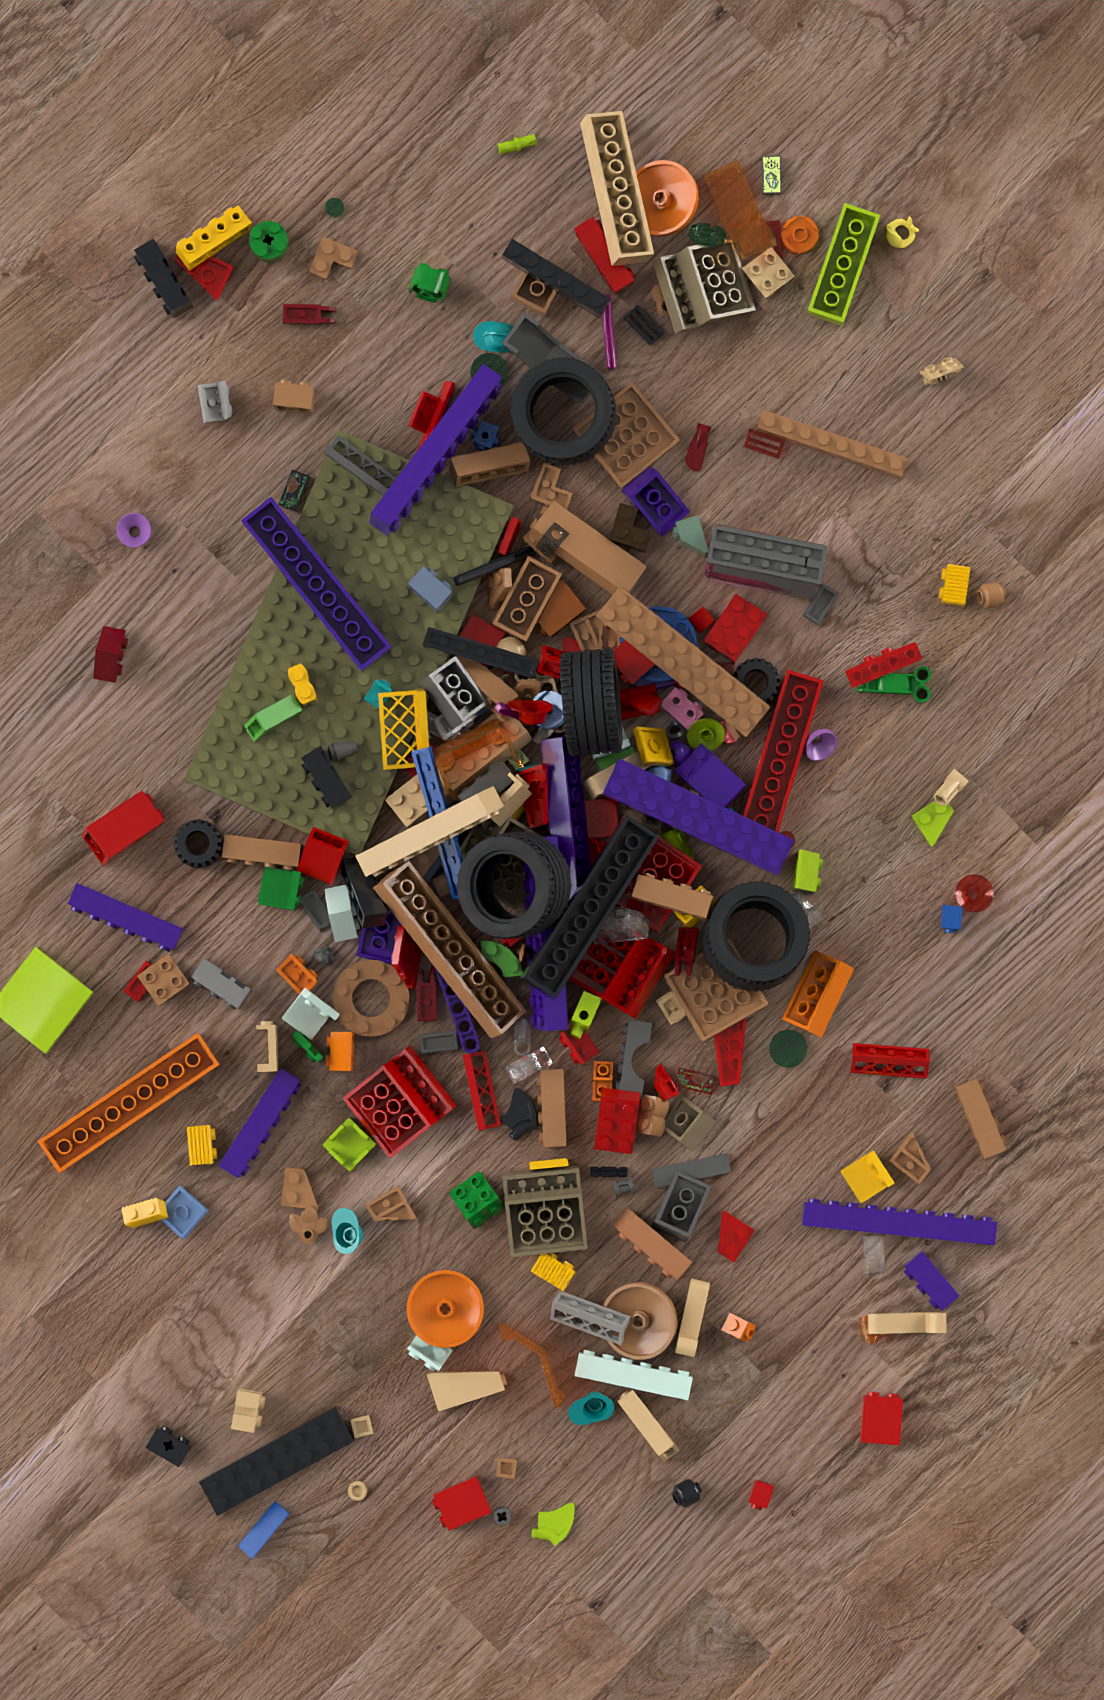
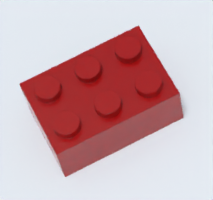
[703,594,768,664]
[594,1087,640,1154]

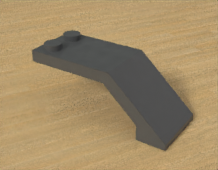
[502,313,604,406]

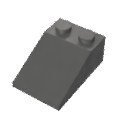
[651,1171,712,1243]

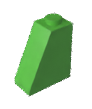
[244,694,302,742]

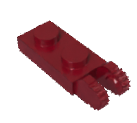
[282,304,337,325]
[674,927,699,976]
[417,967,437,1021]

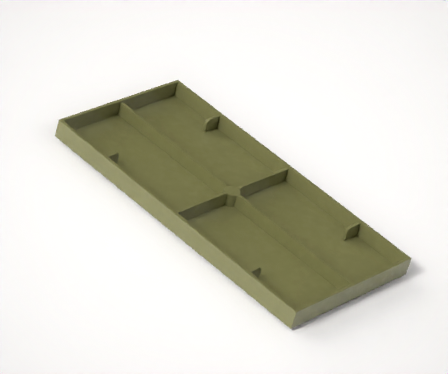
[184,430,514,856]

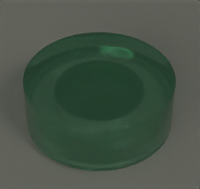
[325,198,344,218]

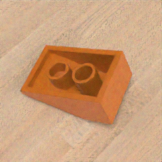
[326,1032,355,1071]

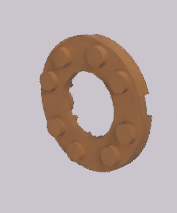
[333,960,410,1037]

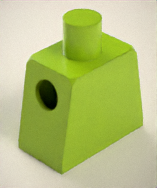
[569,991,602,1039]

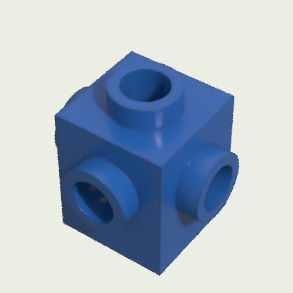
[471,420,500,451]

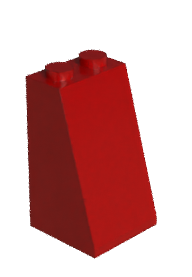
[81,790,164,867]

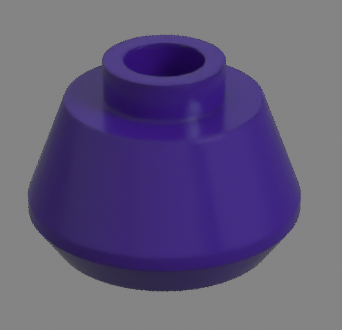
[670,741,692,767]

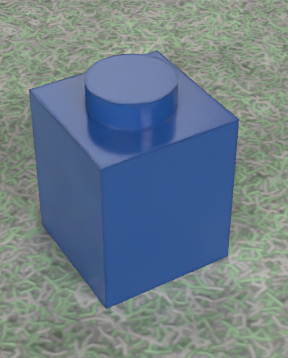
[940,905,962,934]

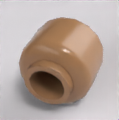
[976,582,1006,608]

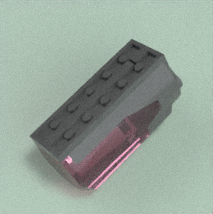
[704,524,828,599]

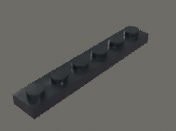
[423,627,539,678]

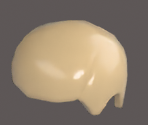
[497,637,526,656]

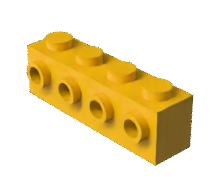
[176,206,252,271]

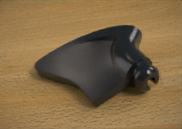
[501,1088,538,1141]

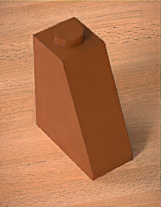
[537,579,586,639]

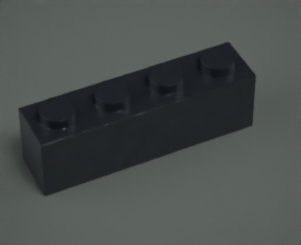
[341,857,388,929]

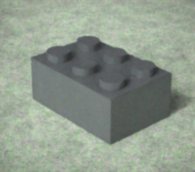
[419,656,489,729]

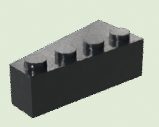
[134,238,193,318]

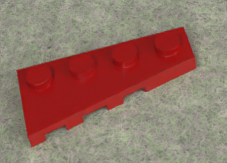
[713,1018,747,1087]

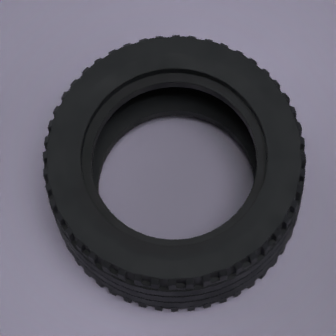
[510,357,617,466]
[560,648,623,756]
[457,832,572,939]
[702,881,810,992]

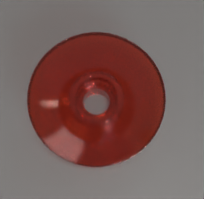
[955,874,993,913]

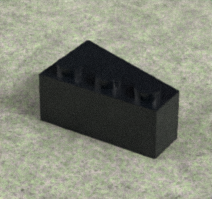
[301,746,352,809]

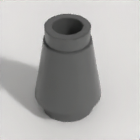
[328,741,357,761]

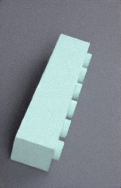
[574,1350,693,1400]

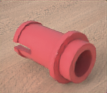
[720,720,737,745]

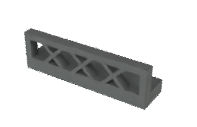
[324,435,397,496]

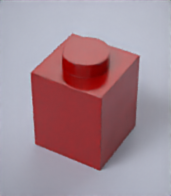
[748,1479,774,1510]

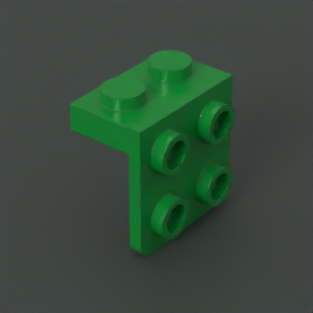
[258,867,305,911]
[450,1172,505,1229]

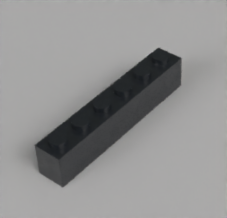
[502,239,610,319]

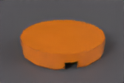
[781,216,819,254]

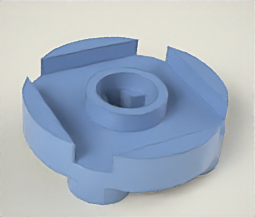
[533,691,564,730]

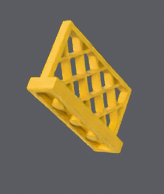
[378,688,429,770]

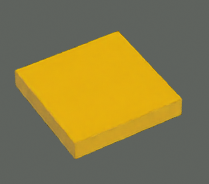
[633,727,674,766]

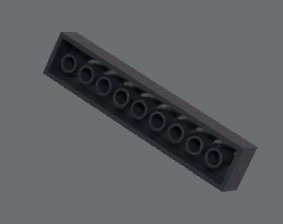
[520,815,659,999]

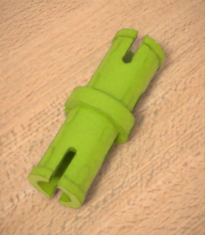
[497,133,537,155]

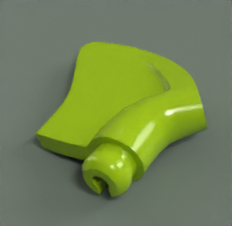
[532,1503,575,1546]

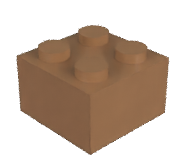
[511,273,558,318]
[273,380,315,415]

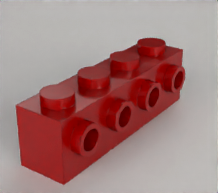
[574,217,635,296]

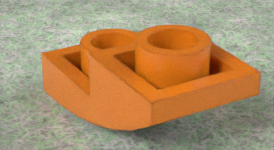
[592,1061,613,1102]

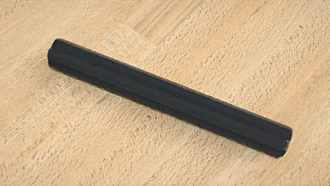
[453,546,535,586]

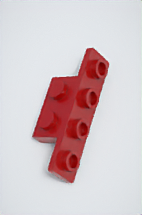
[408,381,455,451]
[845,642,922,688]

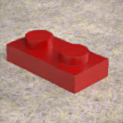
[497,517,522,556]

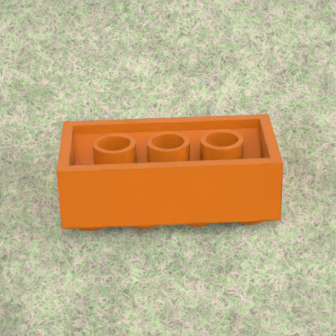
[782,950,854,1038]

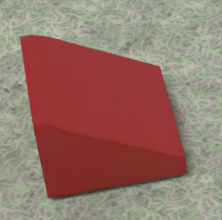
[688,606,715,634]

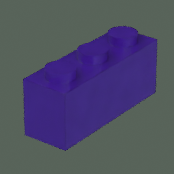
[903,1251,960,1311]

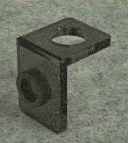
[536,522,569,559]

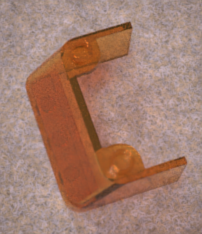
[434,719,524,800]

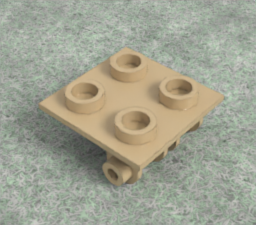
[742,247,795,298]
[920,357,964,386]

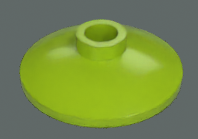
[687,718,725,751]

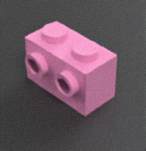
[660,688,704,731]

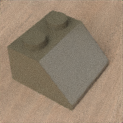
[665,1095,716,1152]

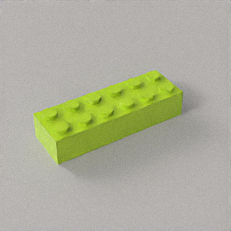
[807,203,880,326]

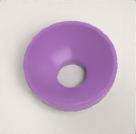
[116,513,151,548]
[804,729,838,761]

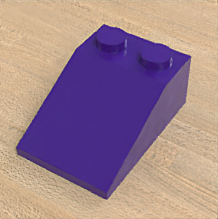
[621,466,690,537]
[675,743,746,807]
[357,901,401,964]

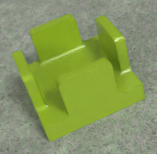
[323,1117,377,1172]

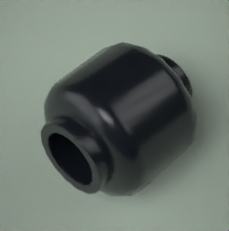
[672,1479,702,1508]

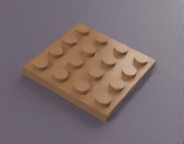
[573,382,680,489]
[663,938,769,1042]

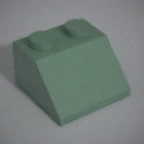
[672,515,709,558]

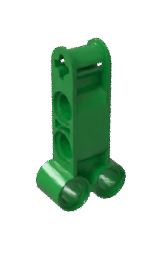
[855,666,931,704]

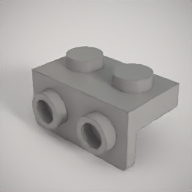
[198,381,232,423]
[431,713,478,741]

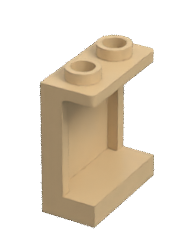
[491,773,532,827]
[256,1021,279,1072]

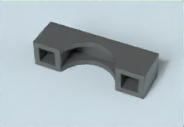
[616,1020,652,1100]

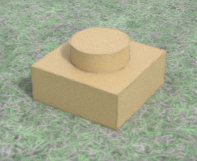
[350,1415,374,1438]

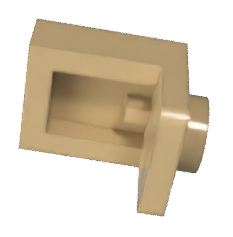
[656,991,686,1025]

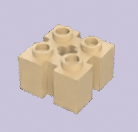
[231,1388,266,1433]

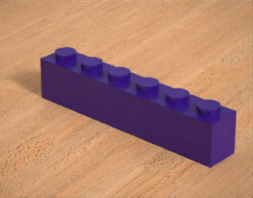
[68,883,184,952]
[219,1068,302,1178]

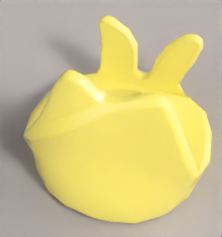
[886,216,919,248]

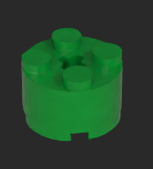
[249,221,289,263]
[408,263,451,303]

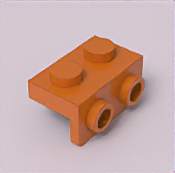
[276,954,319,994]

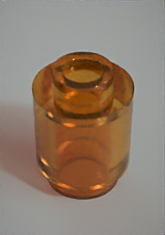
[858,1315,881,1344]

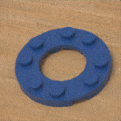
[620,606,697,683]

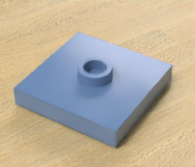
[161,1185,209,1240]

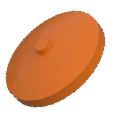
[636,160,699,237]
[407,1270,484,1348]

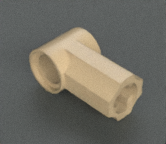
[933,769,969,807]

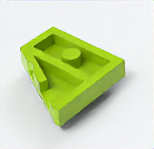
[911,801,954,847]

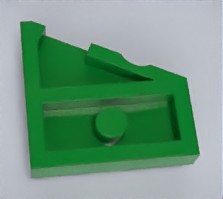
[292,1030,325,1063]

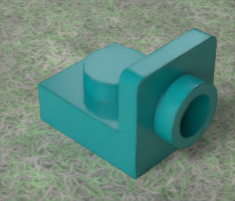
[364,679,393,709]

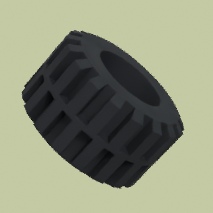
[733,658,780,704]
[173,819,223,868]

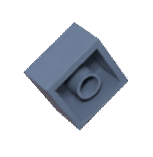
[408,566,453,613]

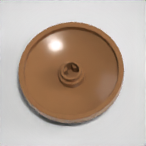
[603,1282,677,1360]

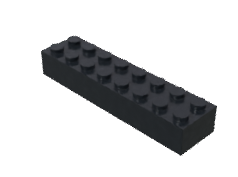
[199,1406,355,1516]

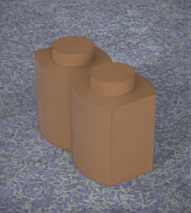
[636,1095,669,1137]

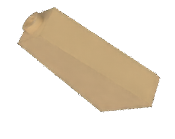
[427,1370,507,1412]
[618,1390,680,1462]

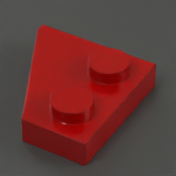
[718,1210,755,1263]

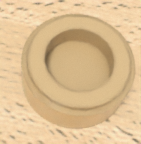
[348,1481,367,1501]

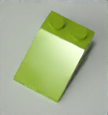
[792,849,823,893]

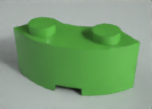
[481,941,523,978]

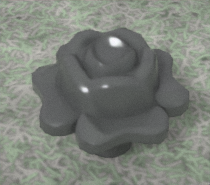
[312,946,335,966]

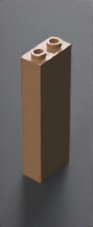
[529,500,647,594]

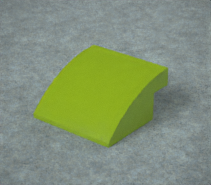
[0,947,94,1054]

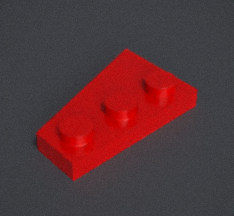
[174,254,234,302]
[516,763,548,829]

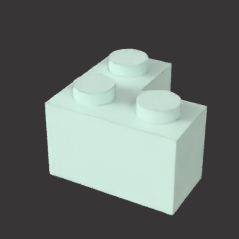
[324,885,360,942]

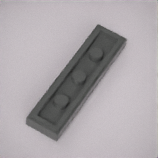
[652,1153,731,1188]

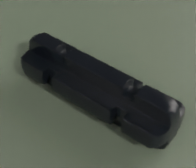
[590,1166,628,1177]

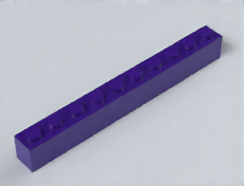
[802,1199,997,1245]

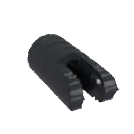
[666,721,684,741]

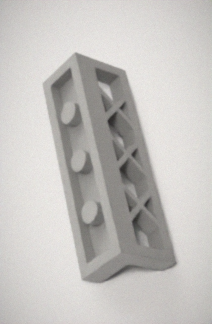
[550,1291,631,1345]

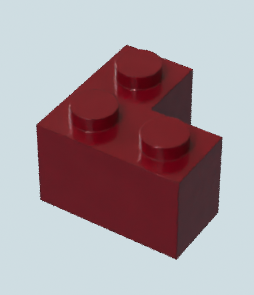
[93,626,128,683]

